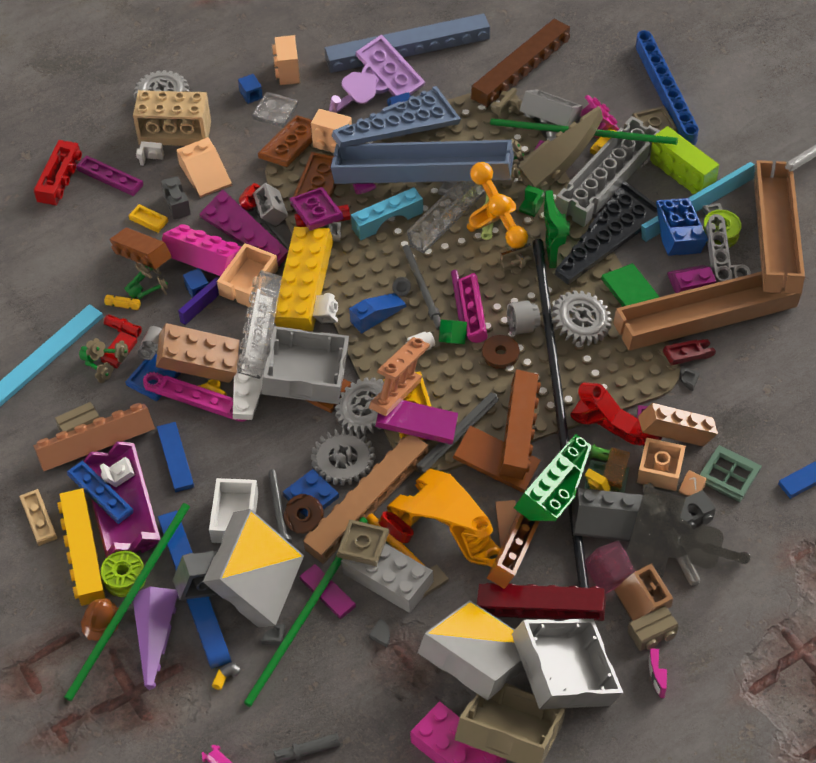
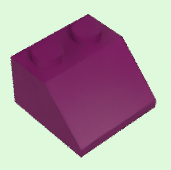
[667,265,716,293]

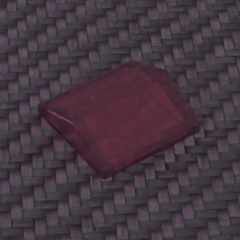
[586,541,636,594]

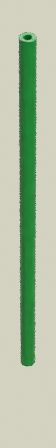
[490,118,678,145]
[64,503,190,701]
[244,517,368,707]

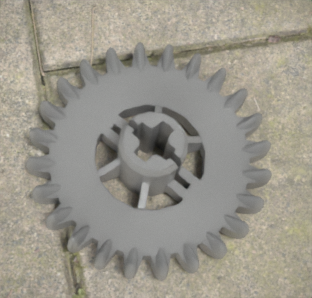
[134,70,189,100]
[551,290,612,346]
[335,377,384,435]
[311,428,376,485]

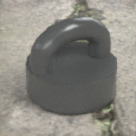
[392,277,411,296]

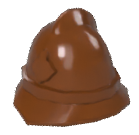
[81,598,119,641]

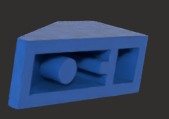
[349,293,406,334]

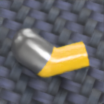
[212,662,240,690]

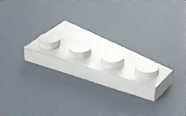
[233,358,267,420]

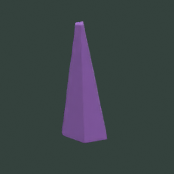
[133,587,179,690]

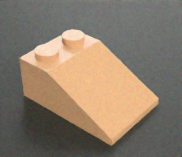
[177,138,232,198]

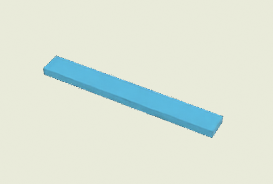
[641,162,755,242]
[0,304,103,407]

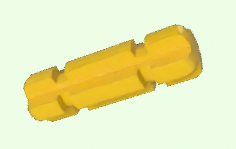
[104,294,141,310]

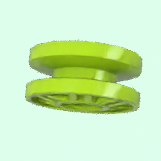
[702,209,741,248]
[101,551,146,597]

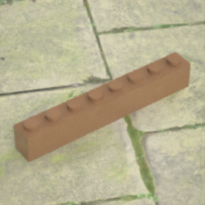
[303,435,429,564]

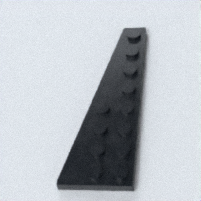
[555,181,658,285]

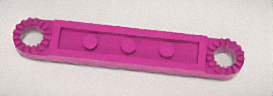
[143,372,246,422]

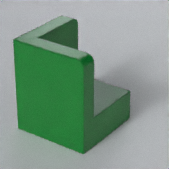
[519,185,544,217]
[439,319,467,344]

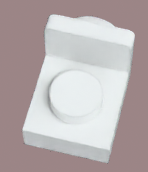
[136,141,164,165]
[100,457,135,487]

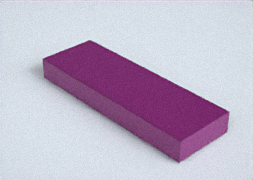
[299,564,356,619]

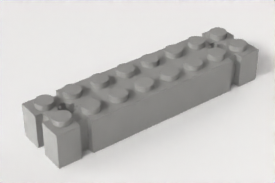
[555,116,660,227]

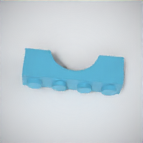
[351,187,423,240]

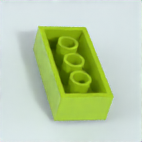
[650,126,720,195]

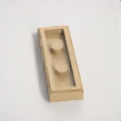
[19,489,58,546]

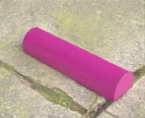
[458,273,488,343]

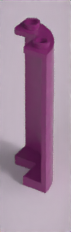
[84,441,161,558]

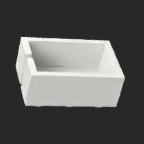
[209,478,258,543]

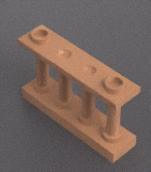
[369,337,430,416]

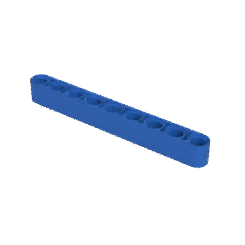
[636,30,699,145]
[157,510,231,669]

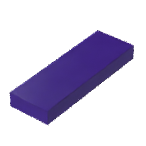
[178,277,219,325]

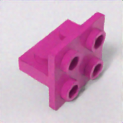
[580,95,619,139]

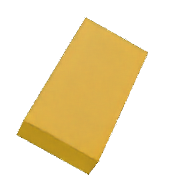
[128,204,168,233]

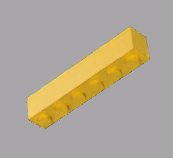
[57,488,105,606]

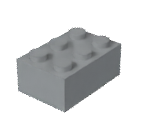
[520,89,583,126]

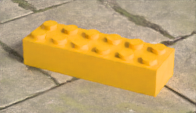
[273,227,333,331]

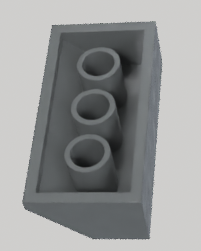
[572,488,658,544]

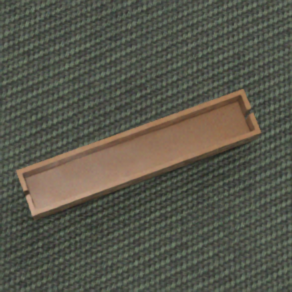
[754,160,805,294]
[613,271,801,351]

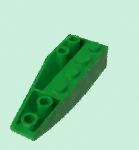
[514,434,591,521]

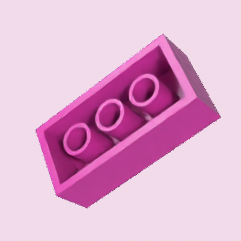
[162,224,241,276]
[411,701,506,763]

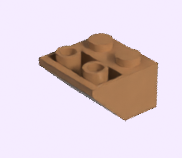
[614,563,673,621]

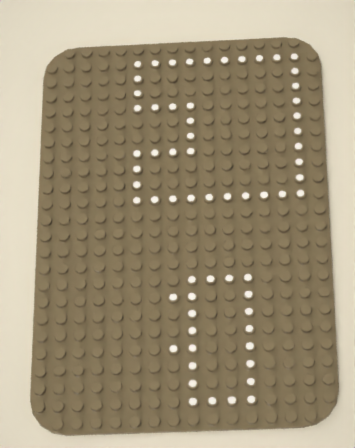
[265,91,681,473]

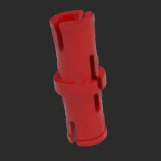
[104,314,142,338]

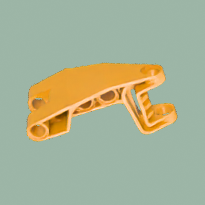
[387,469,500,567]

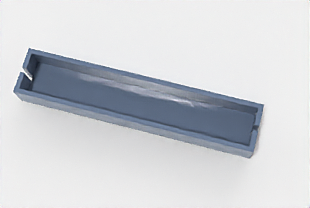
[331,140,514,184]

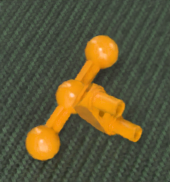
[467,162,528,249]

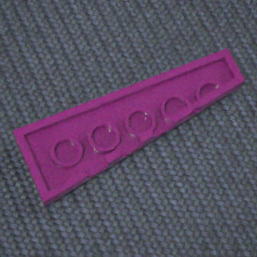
[199,189,288,267]

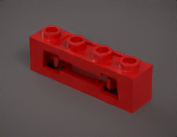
[34,140,82,206]

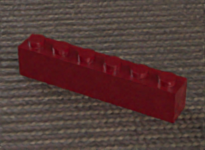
[477,583,606,621]

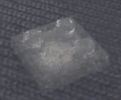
[252,92,298,128]

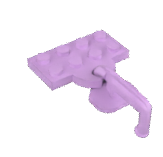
[329,34,425,113]

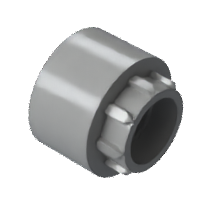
[507,300,540,335]

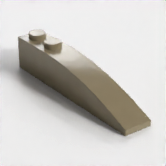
[518,106,603,192]

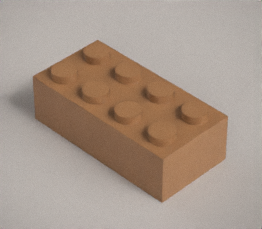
[156,323,239,383]

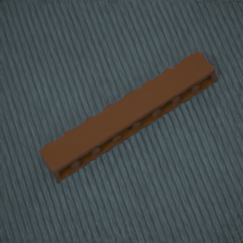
[471,18,570,107]

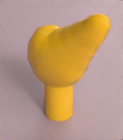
[198,379,227,396]

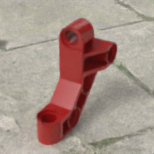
[570,382,662,446]

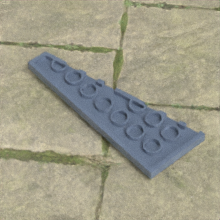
[332,86,461,148]

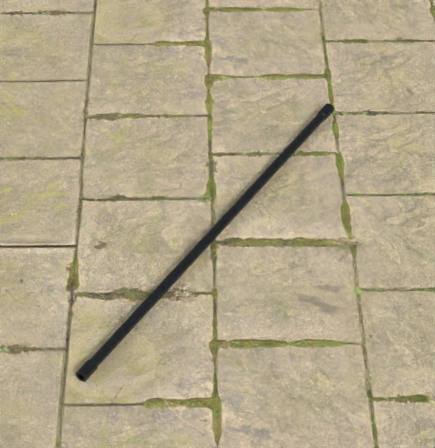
[532,239,589,588]

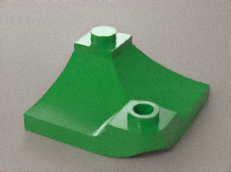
[544,190,570,268]

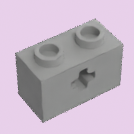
[253,183,288,226]

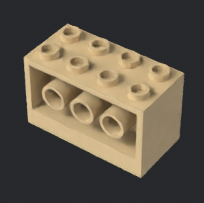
[133,90,211,146]

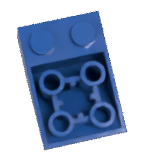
[656,198,708,256]

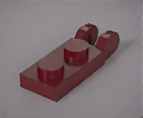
[662,339,716,365]

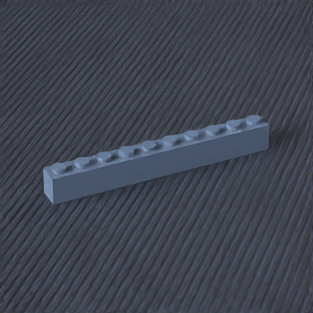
[325,14,490,73]

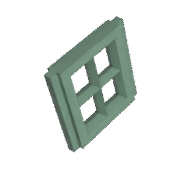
[700,445,762,502]

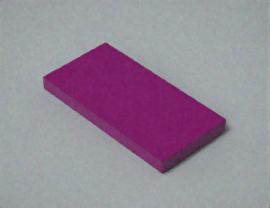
[375,400,458,445]

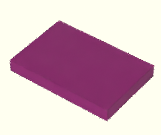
[290,187,343,231]

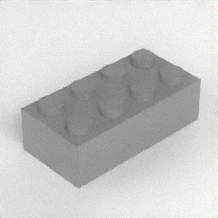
[341,543,434,613]

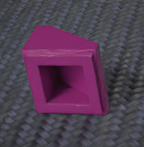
[352,183,376,194]

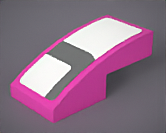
[649,648,667,698]

